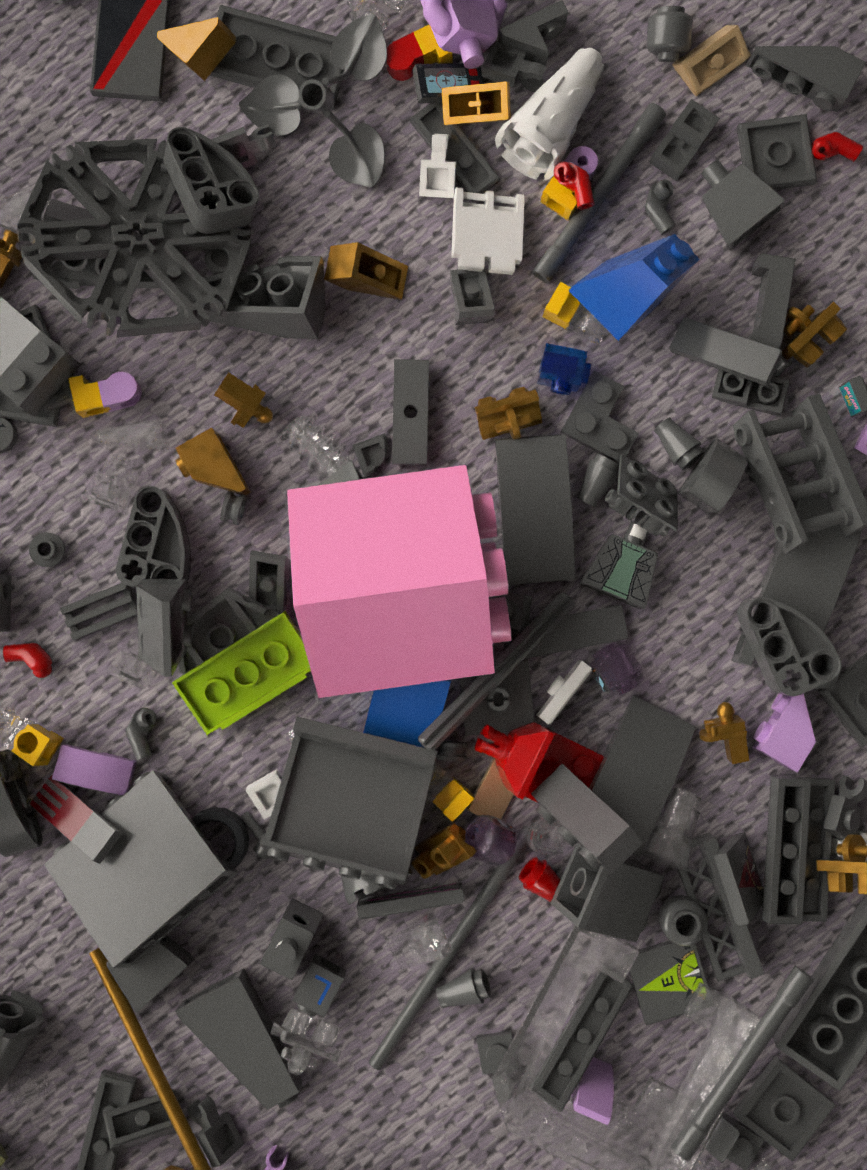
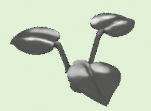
[239,14,388,188]

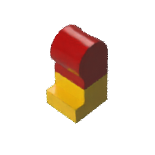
[386,25,453,81]

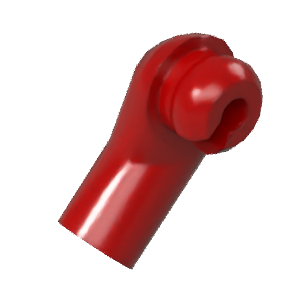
[812,132,863,162]
[554,161,595,210]
[3,643,53,678]

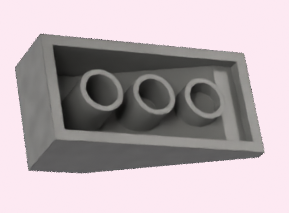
[0,296,81,417]

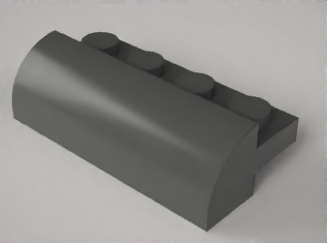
[762,774,835,925]

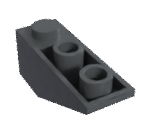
[746,46,866,112]

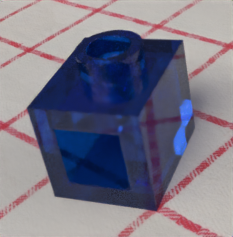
[537,343,591,395]

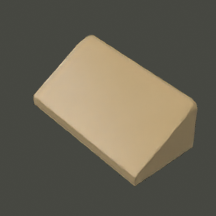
[672,25,751,96]
[467,758,514,821]

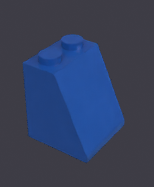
[569,234,700,341]
[363,680,451,748]

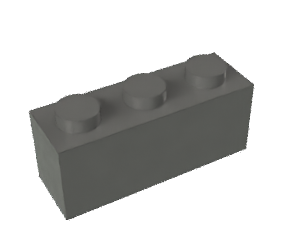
[531,764,643,875]

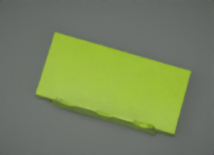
[172,611,311,735]

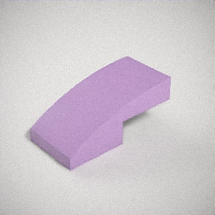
[52,744,137,795]
[571,1057,614,1125]

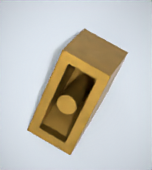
[324,242,408,300]
[175,427,251,495]

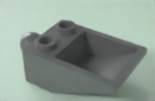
[136,579,193,677]

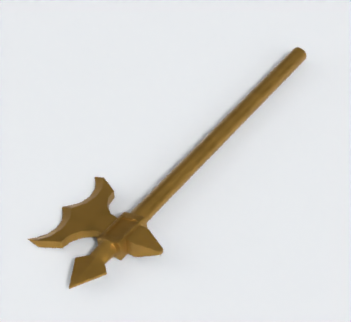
[89,948,211,1170]

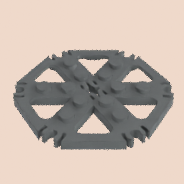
[17,139,252,338]

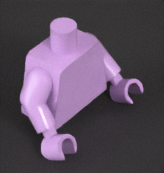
[421,0,508,69]

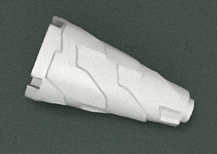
[495,48,604,181]

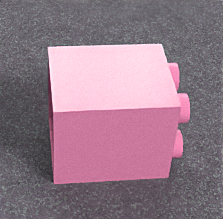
[287,465,511,698]

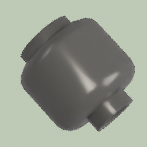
[647,6,693,62]
[658,895,708,946]

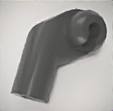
[645,179,676,235]
[126,708,157,760]

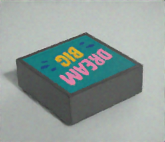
[839,375,867,418]

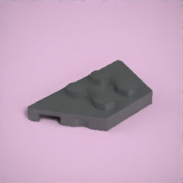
[178,587,297,675]

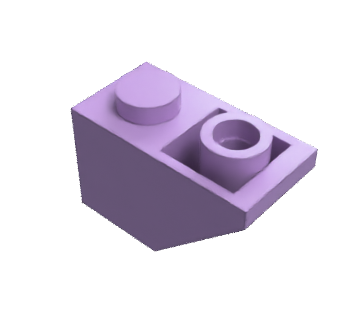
[753,693,816,773]

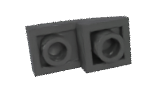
[712,369,790,416]

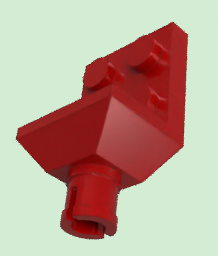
[475,722,604,803]

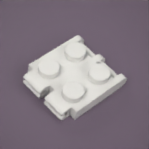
[451,187,524,275]

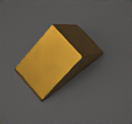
[157,17,236,81]
[442,82,511,125]

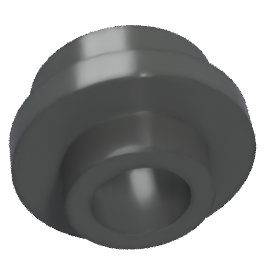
[29,532,65,567]

